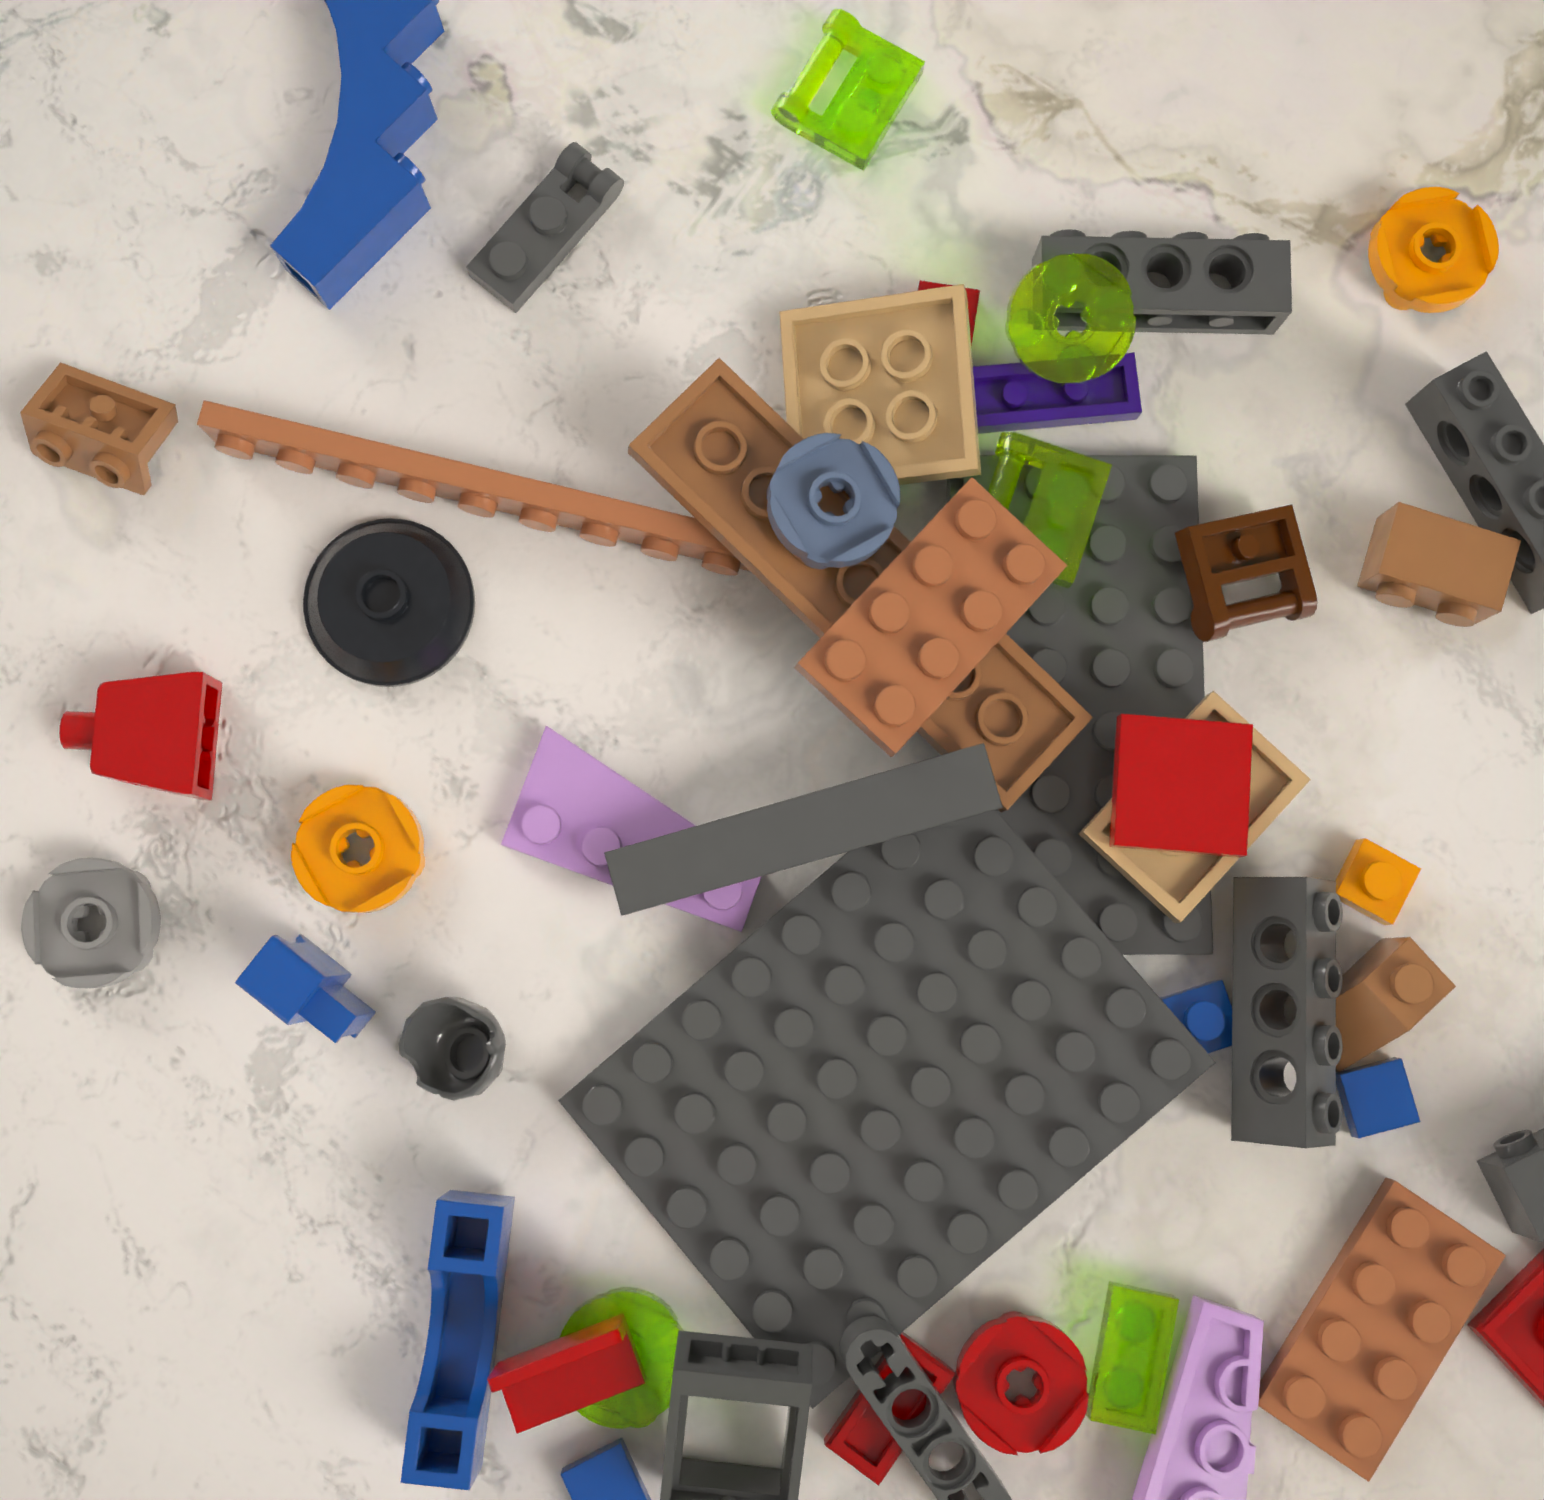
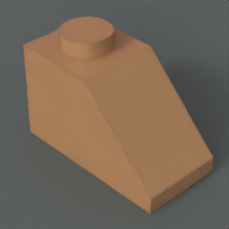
[1291,937,1456,1072]

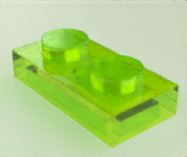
[1085,1281,1179,1435]

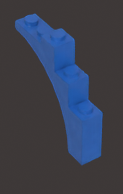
[270,0,445,310]

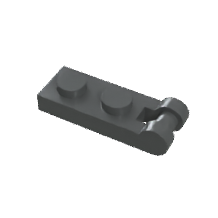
[466,142,624,313]

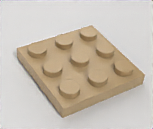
[779,284,981,485]

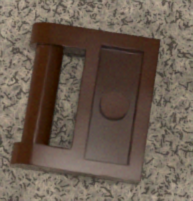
[1174,504,1318,642]

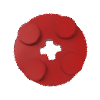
[953,1311,1089,1455]

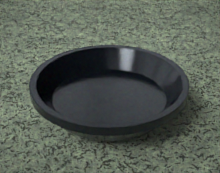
[303,518,475,687]

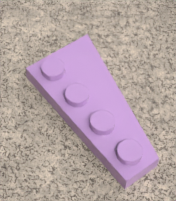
[501,726,762,932]
[1132,1295,1264,1500]

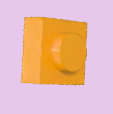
[1335,838,1421,925]

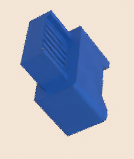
[235,934,376,1043]

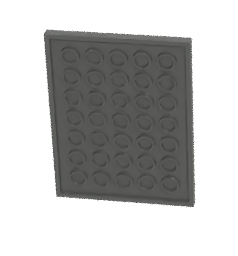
[558,810,1216,1409]

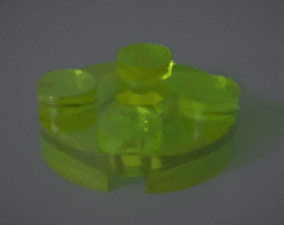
[1005,254,1136,383]
[559,1287,684,1429]

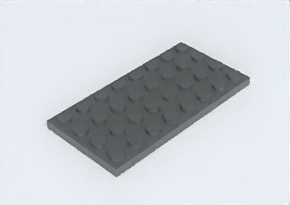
[947,455,1213,955]

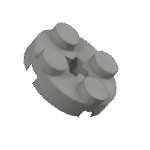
[21,858,161,988]

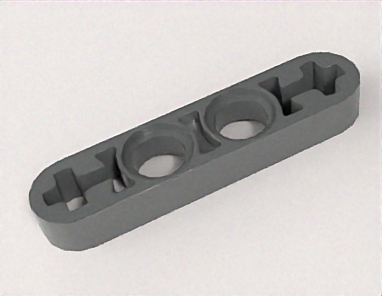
[840,1316,1012,1500]

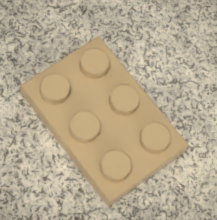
[1079,691,1311,923]

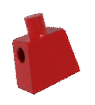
[59,672,223,801]

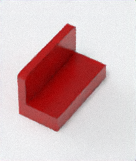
[487,1313,647,1434]

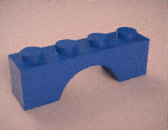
[400,1190,515,1490]

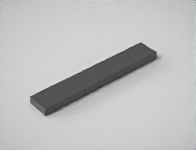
[604,743,1003,916]

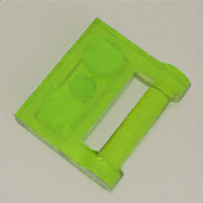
[771,9,925,171]
[988,432,1112,589]

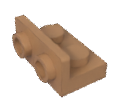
[20,362,178,495]

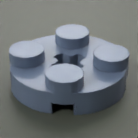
[767,433,900,569]

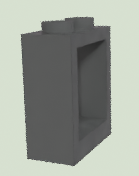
[660,1330,813,1500]

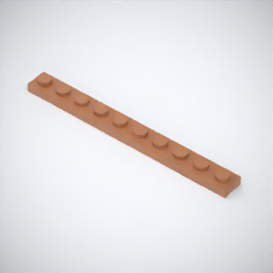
[197,400,751,576]

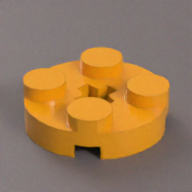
[1368,187,1499,313]
[291,784,425,913]

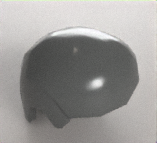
[399,997,506,1101]

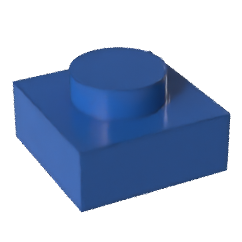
[1160,980,1232,1054]

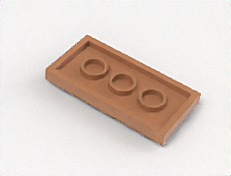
[794,477,1068,757]
[1258,1177,1506,1482]

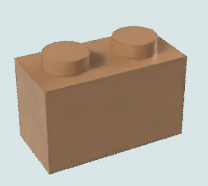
[1357,502,1521,627]

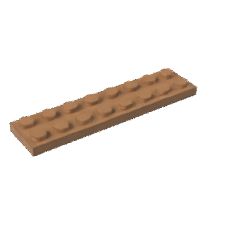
[628,358,1093,813]

